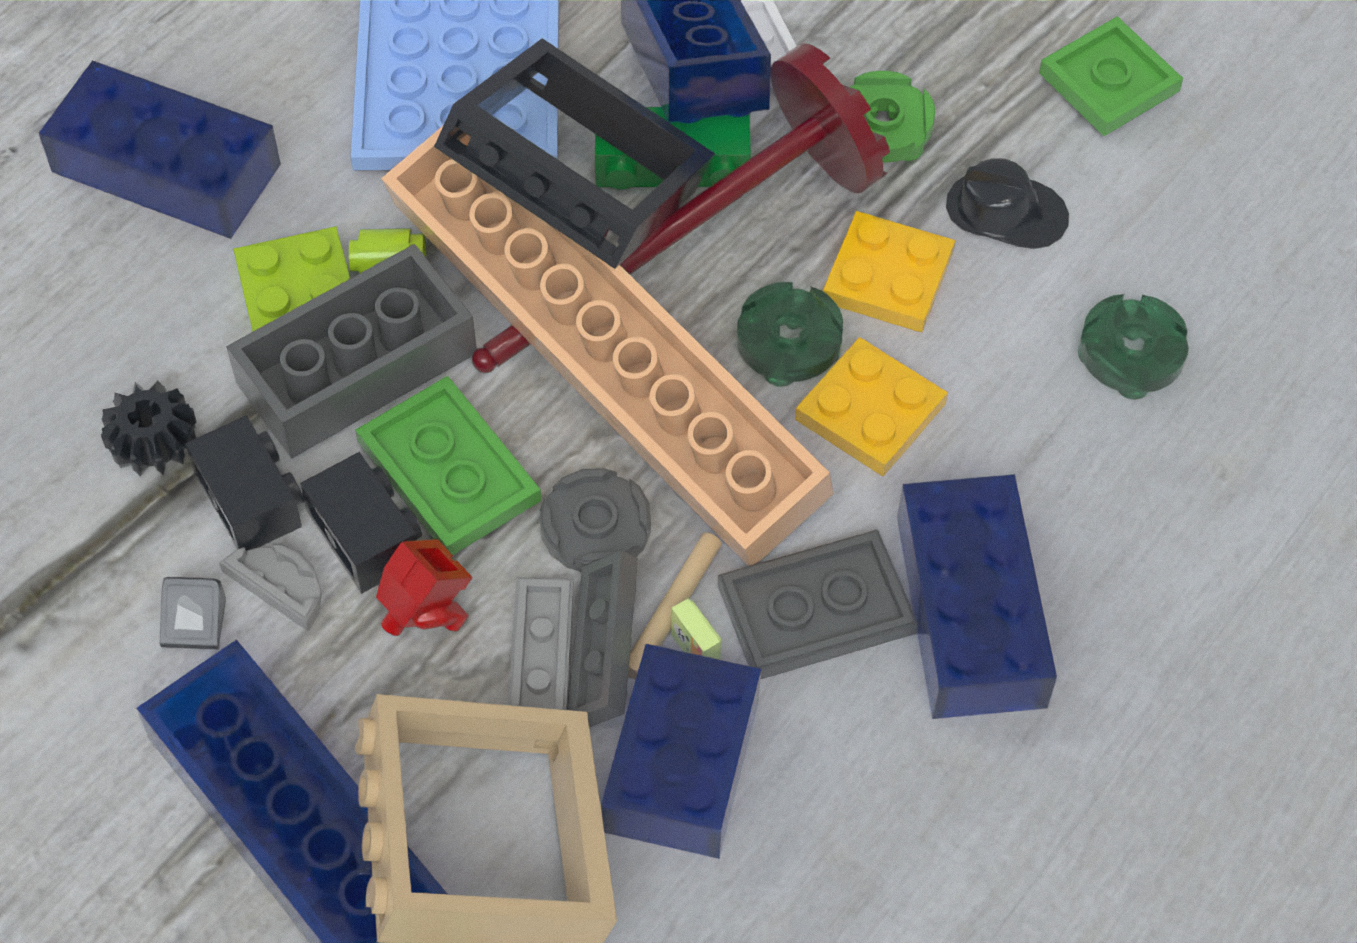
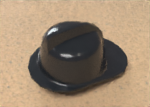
[946,158,1069,249]

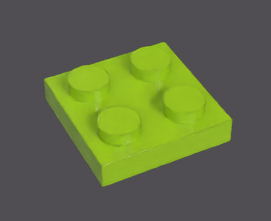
[233,226,350,332]

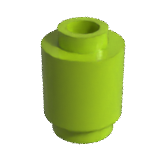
[349,228,426,274]

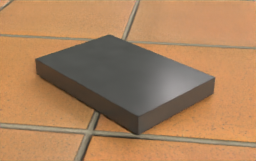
[717,529,919,681]

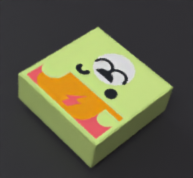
[671,598,721,678]

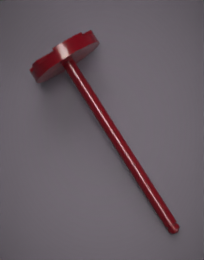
[472,43,890,374]

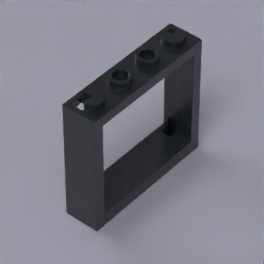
[434,38,715,269]

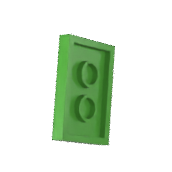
[355,376,542,555]

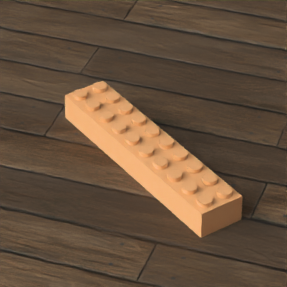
[381,126,834,566]

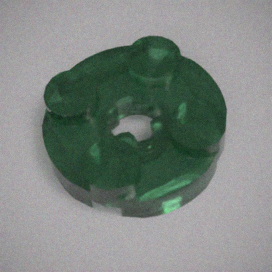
[736,282,843,387]
[1078,294,1189,400]

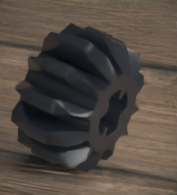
[101,380,197,477]

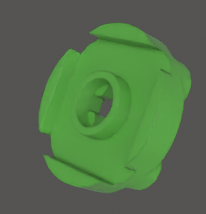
[850,71,935,163]

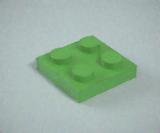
[1039,16,1184,136]

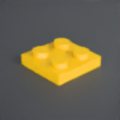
[822,211,956,333]
[795,337,948,477]

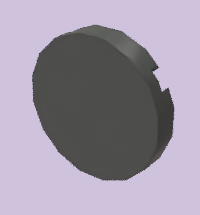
[540,468,651,572]

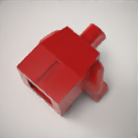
[376,539,473,636]

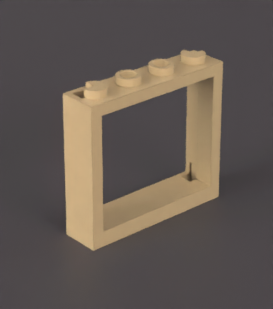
[355,694,617,943]

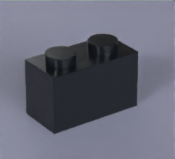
[185,415,304,551]
[300,452,423,594]

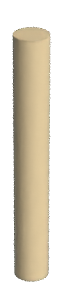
[628,532,722,680]

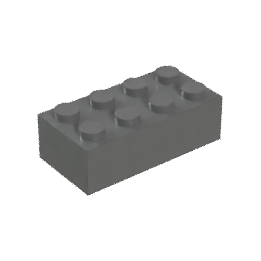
[226,244,477,458]

